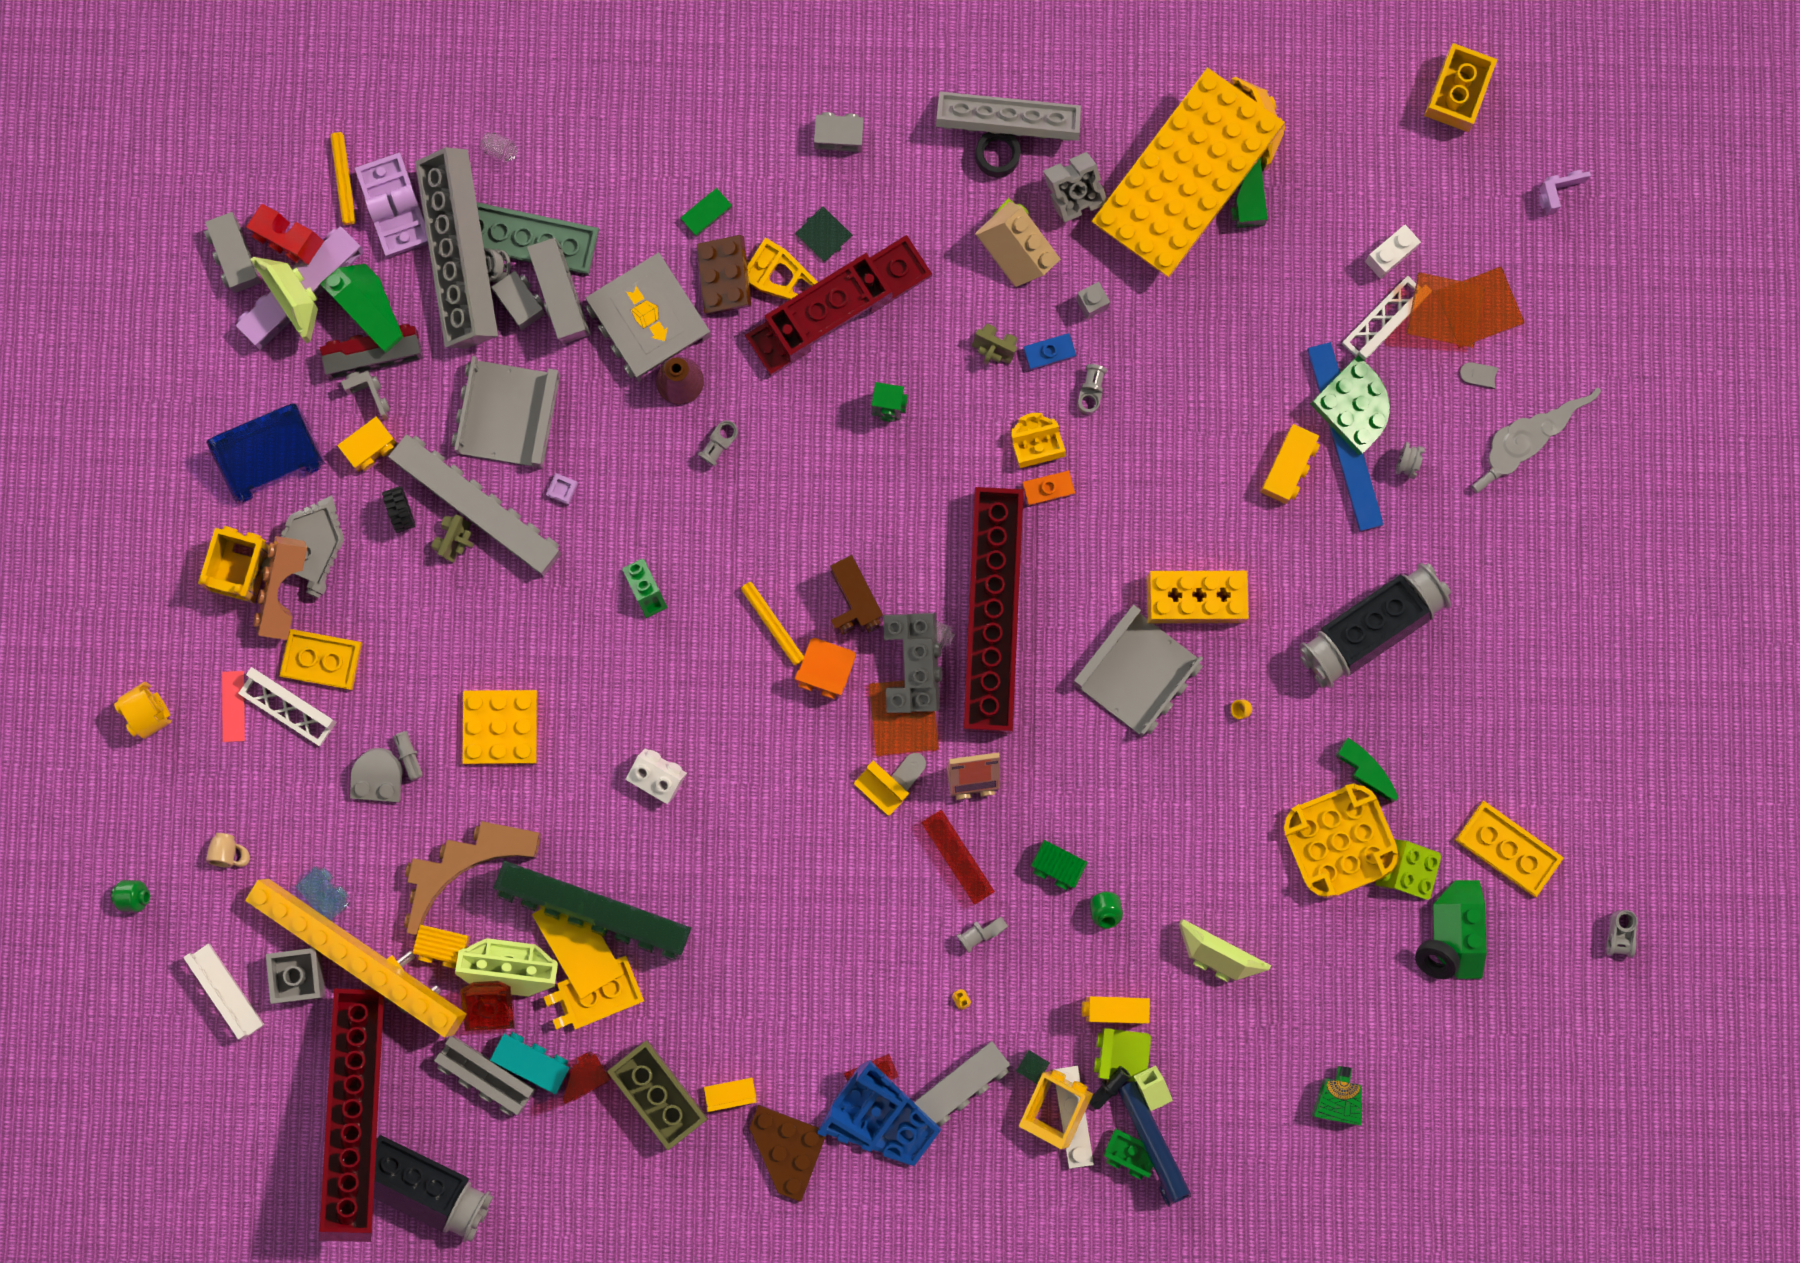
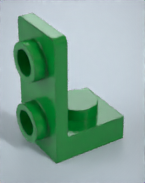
[622,559,668,618]

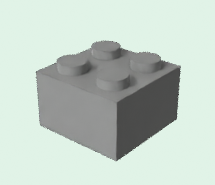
[266,948,326,1004]

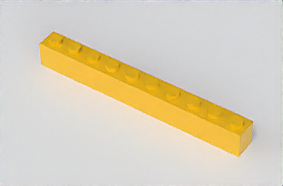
[245,879,467,1038]

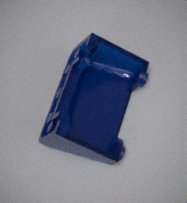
[206,404,325,503]

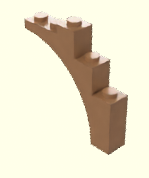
[404,821,542,935]

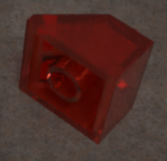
[563,1051,613,1104]

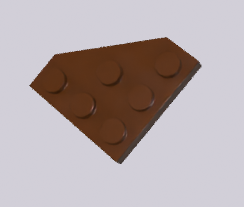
[749,1105,827,1202]

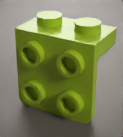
[1375,839,1441,900]
[1094,1028,1151,1082]

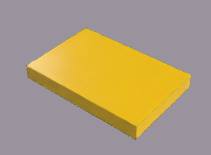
[280,629,362,691]

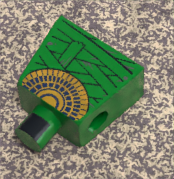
[1311,1066,1362,1126]

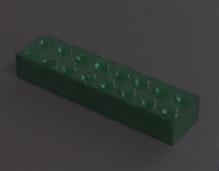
[493,861,692,962]

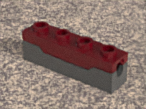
[320,324,424,380]

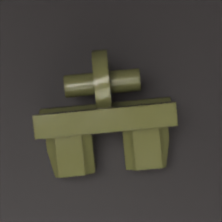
[971,323,1017,365]
[431,514,474,563]

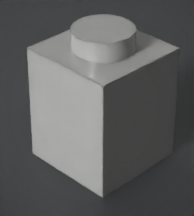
[1076,282,1110,320]

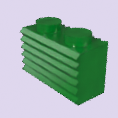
[1030,840,1088,891]

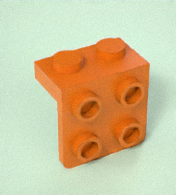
[795,638,856,700]

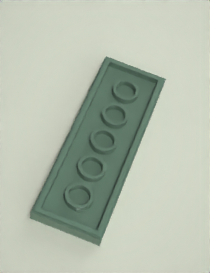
[476,202,599,275]

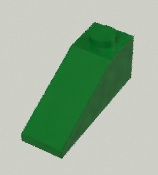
[1231,158,1268,228]

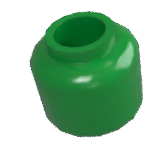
[111,880,150,913]
[1090,891,1123,929]

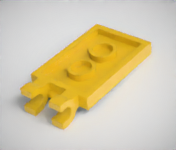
[543,956,644,1030]

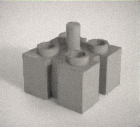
[1043,152,1107,222]

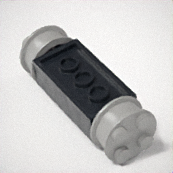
[1300,563,1451,688]
[374,1135,493,1243]

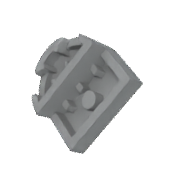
[350,748,403,802]

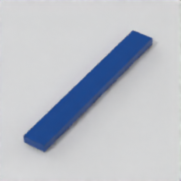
[1307,342,1384,532]

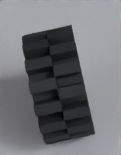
[382,486,416,533]

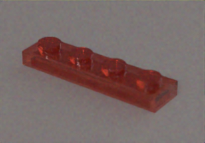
[921,809,995,905]

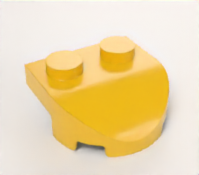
[1012,413,1066,468]

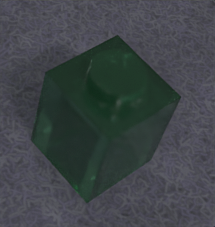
[1015,1050,1050,1084]

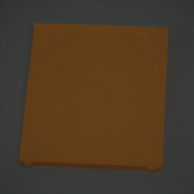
[1435,266,1525,348]
[1406,272,1486,348]
[869,680,939,757]

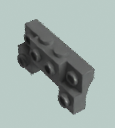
[883,612,942,713]

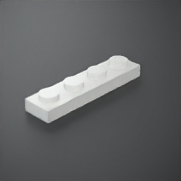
[1053,1066,1094,1169]

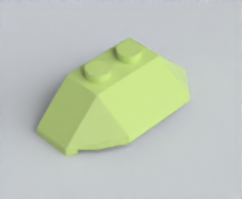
[250,257,318,344]
[1179,919,1271,983]
[455,938,558,997]

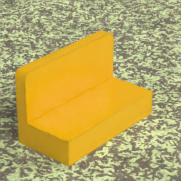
[854,760,909,816]
[704,1077,757,1112]

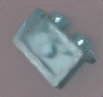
[295,866,351,921]

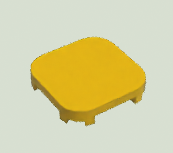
[1284,784,1399,898]

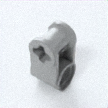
[1606,910,1638,958]

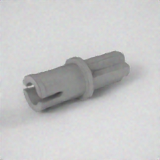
[393,731,422,781]

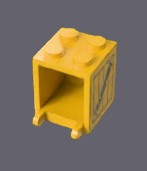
[198,526,269,604]

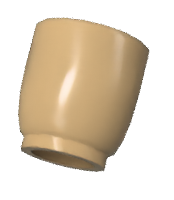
[206,833,250,868]

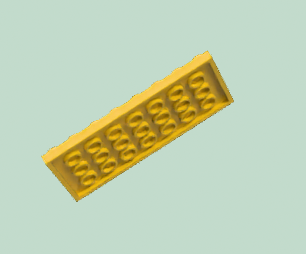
[1092,67,1285,278]

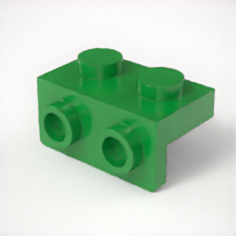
[1103,1128,1153,1180]

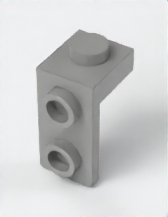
[341,371,391,420]

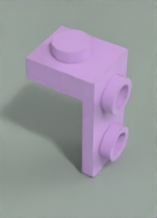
[1539,170,1591,215]

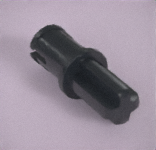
[1089,1066,1131,1109]

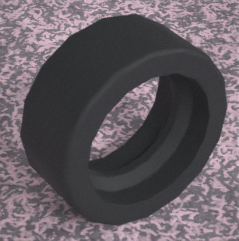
[975,132,1021,178]

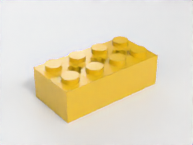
[1146,571,1249,624]

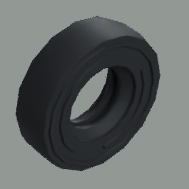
[1415,940,1460,980]

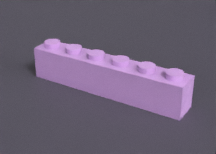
[236,226,364,350]

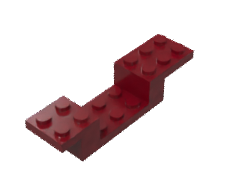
[745,235,932,376]

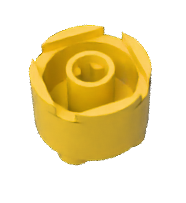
[114,682,172,739]

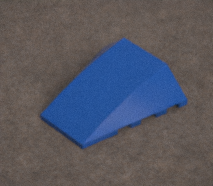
[817,1060,941,1166]

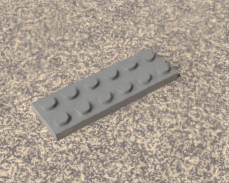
[936,92,1081,141]

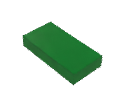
[680,188,732,237]

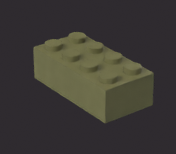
[607,1040,709,1150]

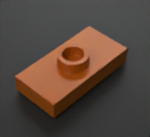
[1022,470,1075,506]

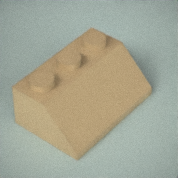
[975,201,1061,287]

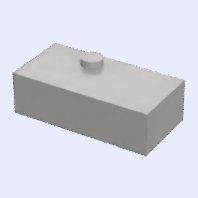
[527,238,591,344]

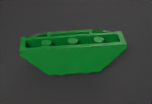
[1432,880,1487,979]

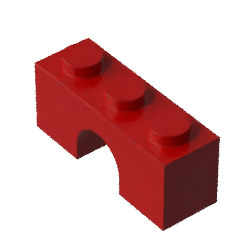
[246,204,324,265]

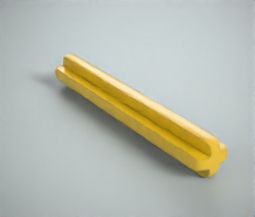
[330,132,356,225]
[741,582,804,665]

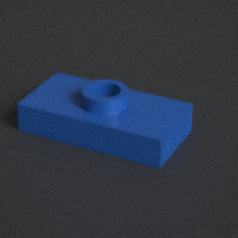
[1023,333,1076,371]

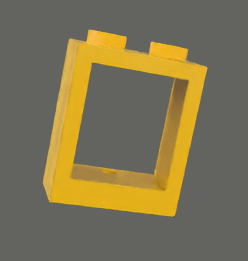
[1081,996,1150,1024]
[1019,1070,1093,1149]

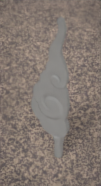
[1471,388,1601,493]

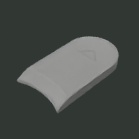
[1460,362,1499,389]
[891,753,926,791]

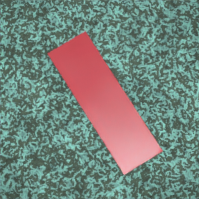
[222,671,245,742]

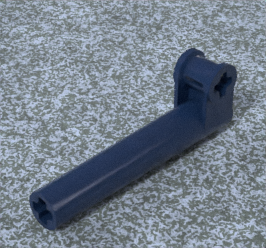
[1118,1082,1191,1207]

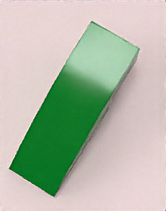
[1335,738,1398,803]

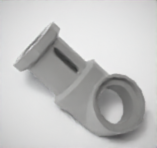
[1077,364,1107,415]
[697,420,738,467]
[956,916,1009,953]

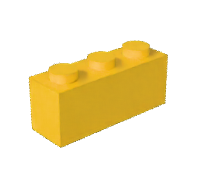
[1260,424,1320,504]

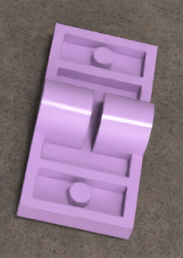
[355,152,428,258]

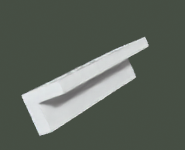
[1342,276,1431,361]
[238,667,337,747]
[183,944,265,1039]

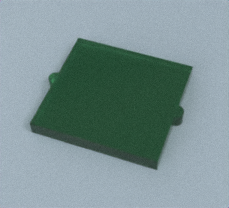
[795,206,853,263]

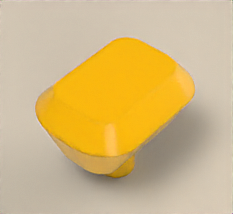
[952,989,971,1010]

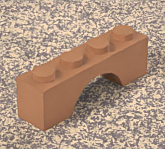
[253,536,307,640]

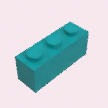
[490,1031,572,1094]

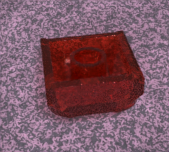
[460,981,515,1031]

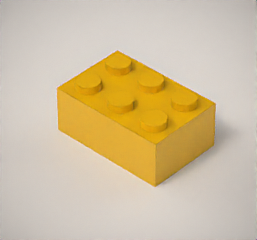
[1424,43,1498,132]

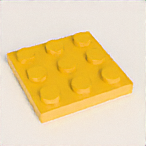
[463,690,538,764]

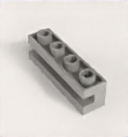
[434,1036,536,1116]
[914,1041,1010,1127]

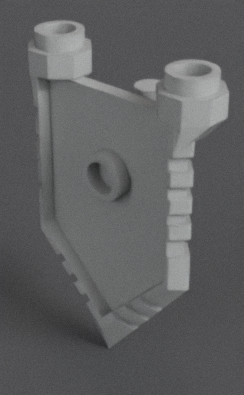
[261,495,344,599]

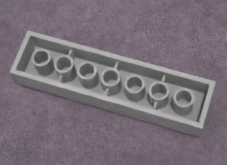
[415,147,498,349]

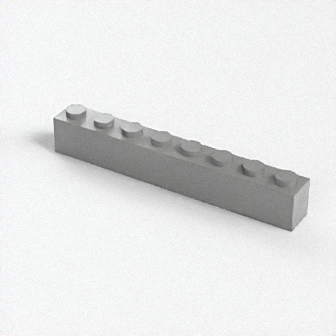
[388,434,561,577]

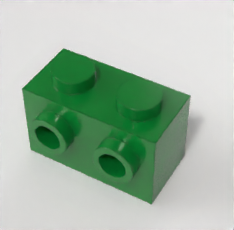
[871,382,908,422]

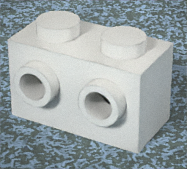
[625,749,687,804]

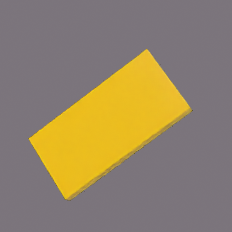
[1454,800,1564,898]
[532,889,624,999]

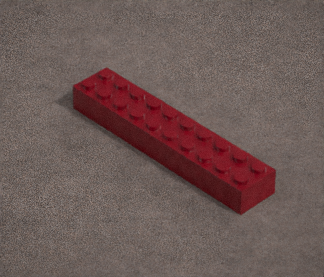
[963,487,1024,734]
[319,988,384,1242]

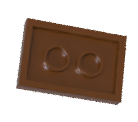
[697,235,752,315]

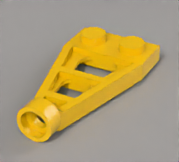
[747,237,818,300]

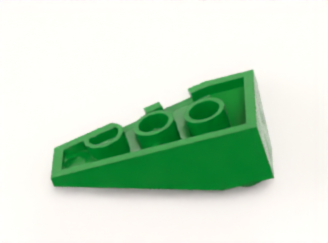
[320,264,404,353]

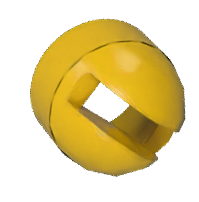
[1231,699,1252,719]

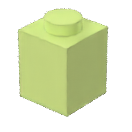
[1134,1066,1173,1111]

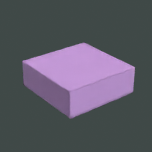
[546,473,578,505]

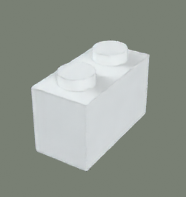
[1365,225,1421,279]

